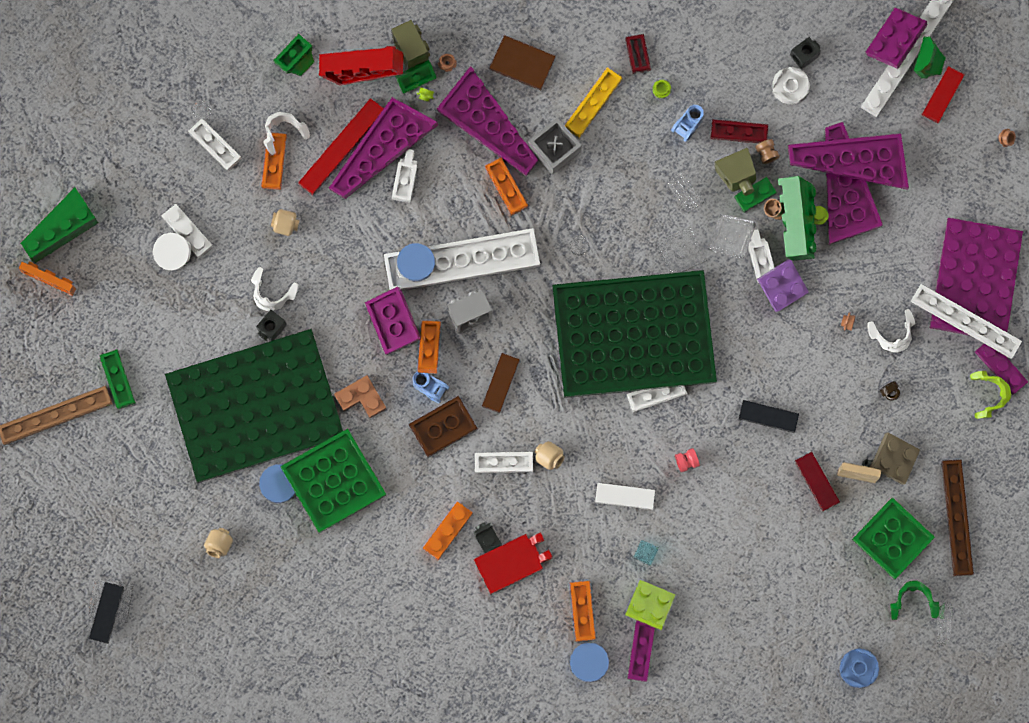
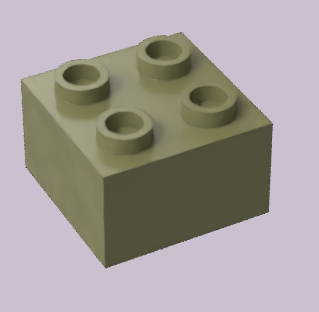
[391,20,431,70]

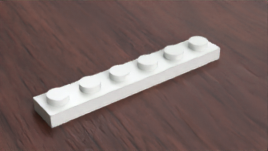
[910,284,1022,359]

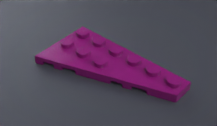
[437,66,538,176]
[329,97,439,199]
[824,122,883,245]
[788,133,909,190]

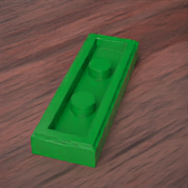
[99,349,136,410]

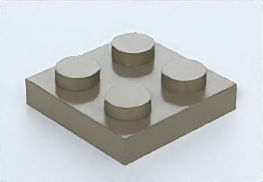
[870,433,920,485]

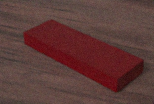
[710,119,768,144]
[794,452,840,512]

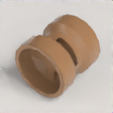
[755,139,780,164]
[764,199,785,220]

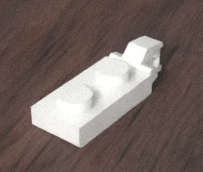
[392,149,417,203]
[748,229,774,283]

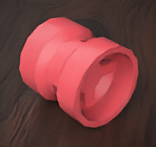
[675,448,700,473]

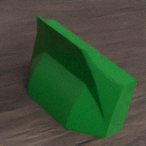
[273,34,314,76]
[914,36,946,79]

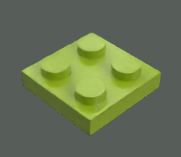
[625,580,676,630]

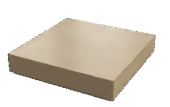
[837,462,881,483]

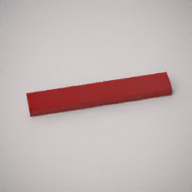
[298,98,384,195]

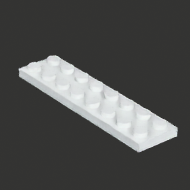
[384,228,540,290]

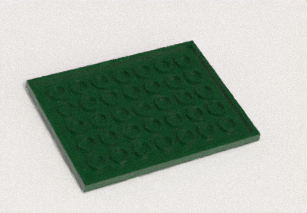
[552,270,717,398]
[165,329,343,483]

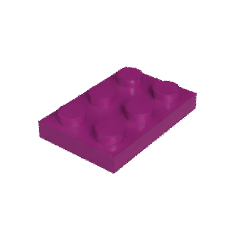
[865,7,928,69]
[365,287,421,355]

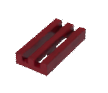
[625,34,651,74]

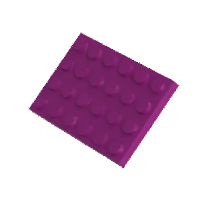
[929,217,1023,336]

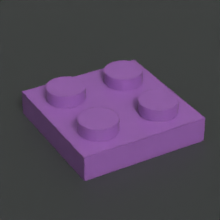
[757,259,809,312]

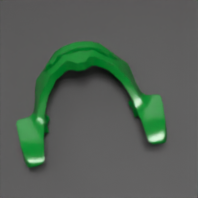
[890,580,940,620]

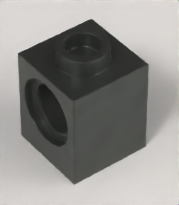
[790,37,821,69]
[256,309,287,341]

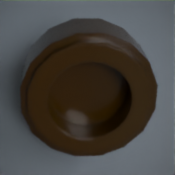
[880,381,900,401]

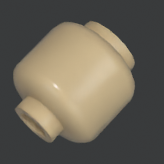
[271,209,300,236]
[535,441,565,470]
[204,528,233,558]

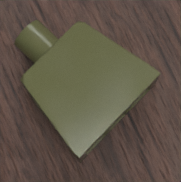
[715,148,756,196]

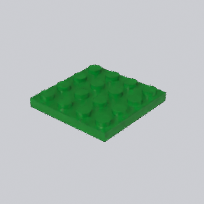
[280,429,386,534]

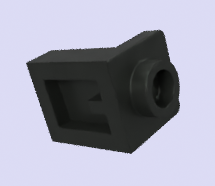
[473,522,502,554]

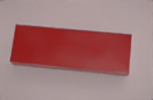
[922,66,965,123]

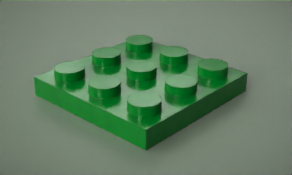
[852,497,935,580]

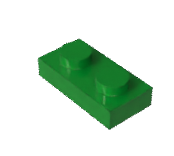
[395,60,437,94]
[734,177,777,213]

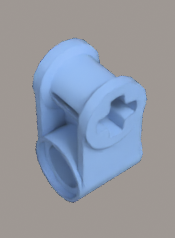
[671,105,704,142]
[413,372,450,404]

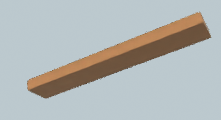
[0,385,113,445]

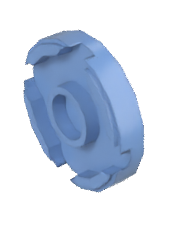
[397,243,435,282]
[259,464,295,503]
[570,643,609,682]
[839,648,879,688]

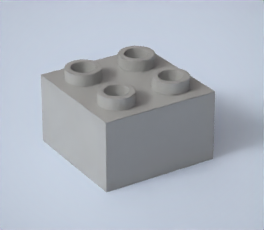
[528,118,582,175]
[447,290,492,334]

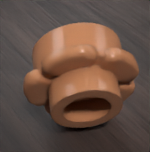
[438,54,457,72]
[998,129,1016,147]
[841,312,856,331]

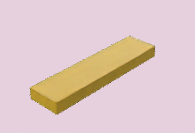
[565,67,623,138]

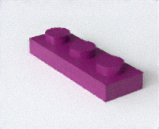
[975,344,1028,395]
[627,620,655,682]

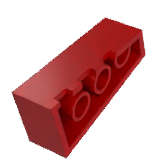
[319,46,403,86]

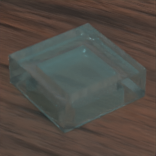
[633,540,659,566]

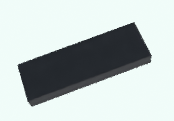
[738,400,799,433]
[89,582,125,644]

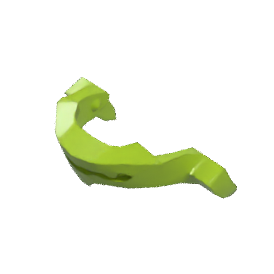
[970,371,1011,419]

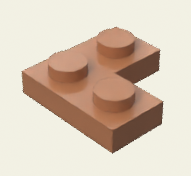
[334,375,386,418]

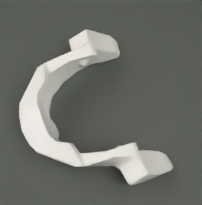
[263,112,310,155]
[251,267,299,311]
[867,309,916,352]

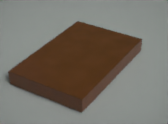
[489,35,556,91]
[409,396,478,458]

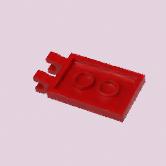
[474,532,553,595]

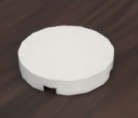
[772,67,810,104]
[153,232,191,271]

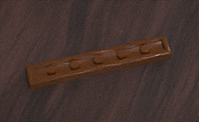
[941,459,974,577]

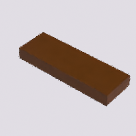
[482,353,520,413]

